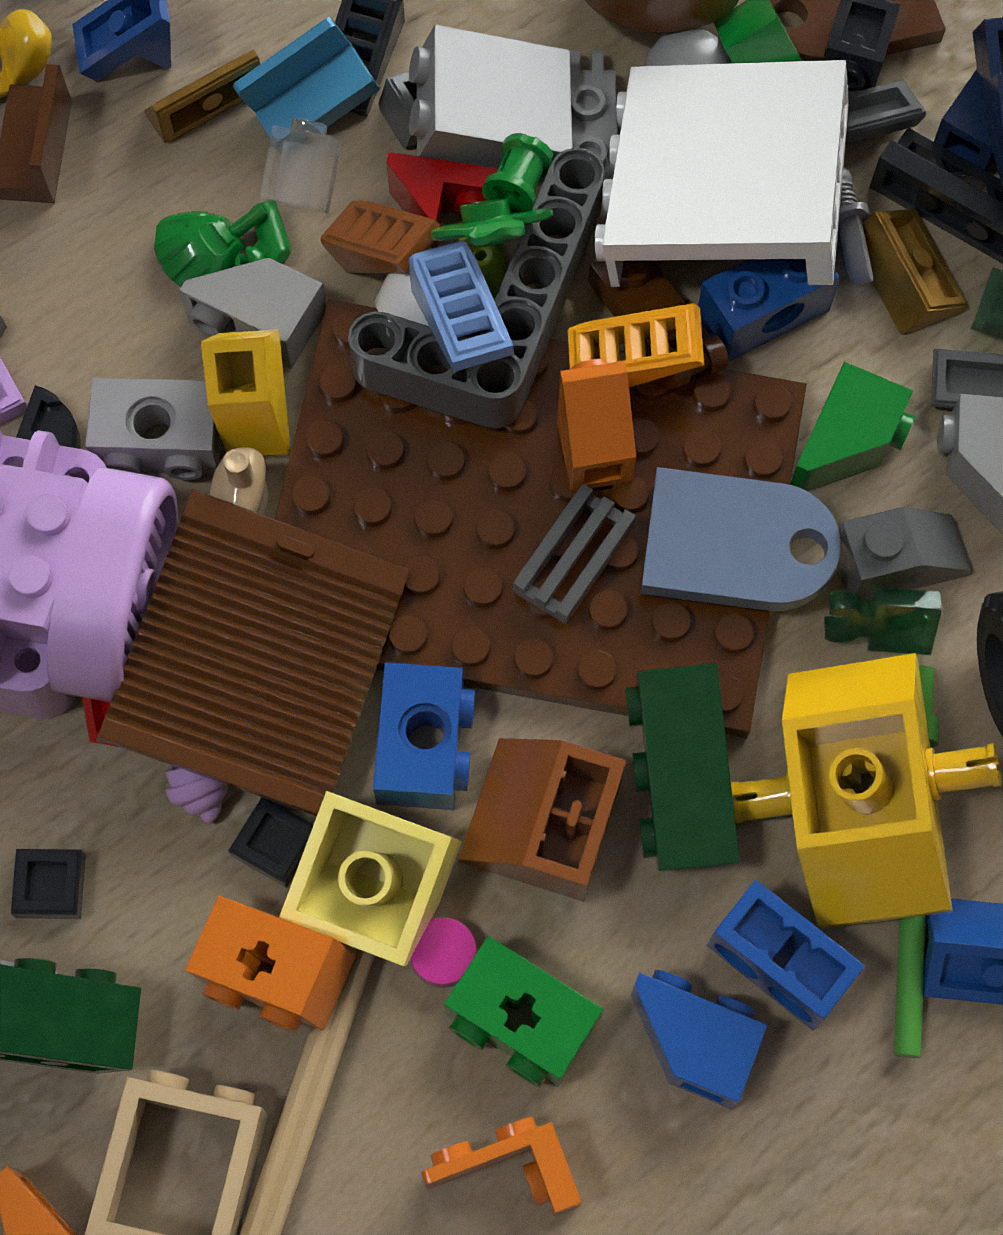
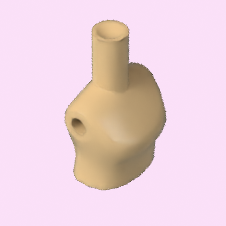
[210,447,269,515]

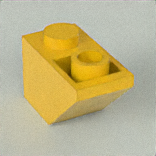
[201,329,291,456]

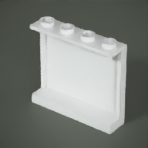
[595,60,849,287]

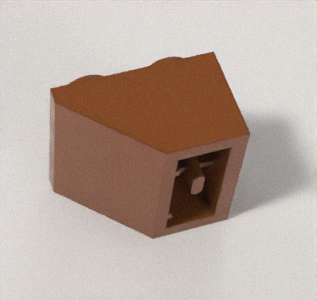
[458,738,626,902]

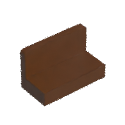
[0,64,72,204]

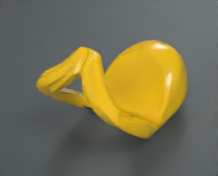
[0,9,52,99]

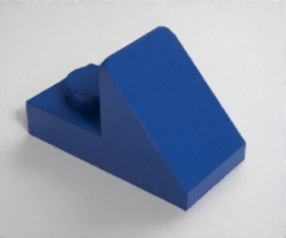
[72,0,171,82]

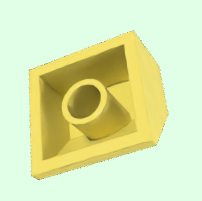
[279,791,462,966]

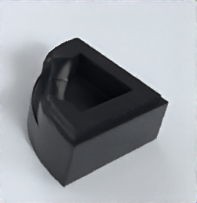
[16,385,81,449]

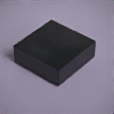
[228,797,314,887]
[11,849,86,919]

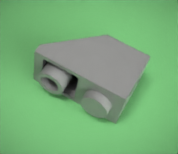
[179,258,326,369]

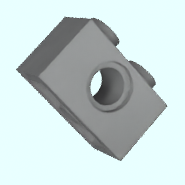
[85,378,222,480]

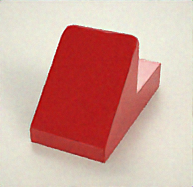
[386,152,498,249]

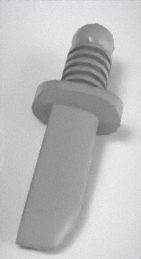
[838,168,873,285]

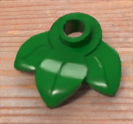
[430,198,553,247]

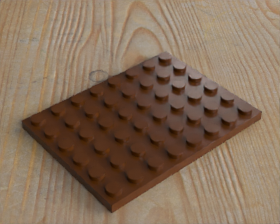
[275,299,807,738]

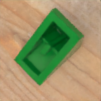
[714,0,802,64]

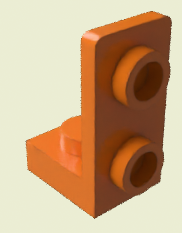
[421,1116,582,1216]

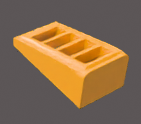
[568,303,704,387]

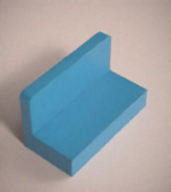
[233,17,381,157]

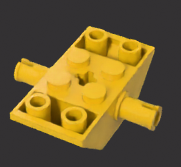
[731,653,1002,929]

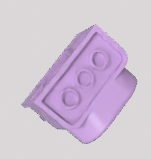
[0,430,178,719]

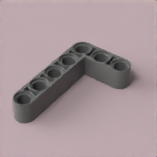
[348,148,605,428]

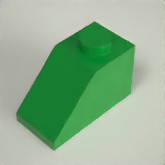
[790,362,916,491]

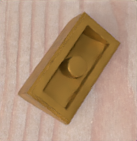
[144,49,260,143]
[863,209,969,334]

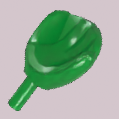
[154,203,269,287]

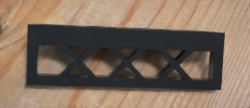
[869,128,1003,264]

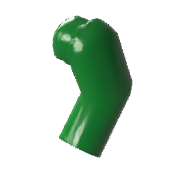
[234,201,292,267]

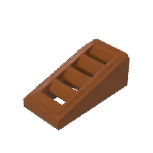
[321,200,441,273]

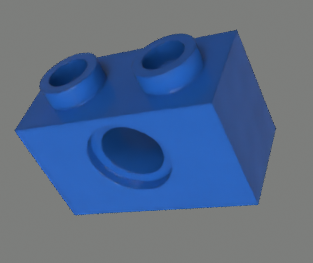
[698,259,840,362]
[373,663,475,810]

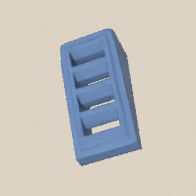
[409,241,514,372]

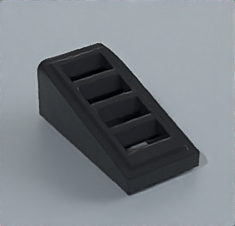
[335,0,405,117]

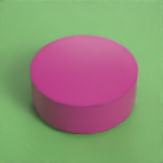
[410,918,476,988]

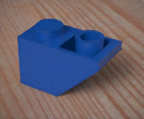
[631,970,767,1110]

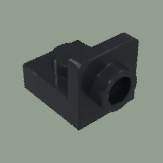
[823,0,901,91]

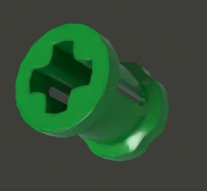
[482,133,553,212]

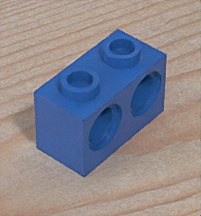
[707,879,865,1031]

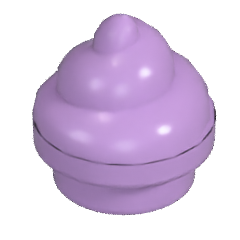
[165,766,229,823]

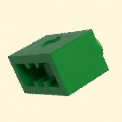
[444,935,603,1088]

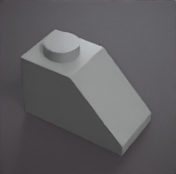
[937,394,1003,534]

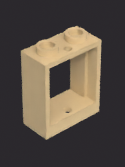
[85,1070,268,1235]

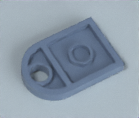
[640,467,841,611]

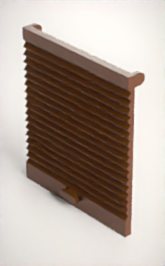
[97,489,410,818]

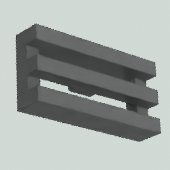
[513,483,636,624]

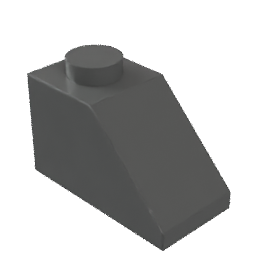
[837,507,971,605]

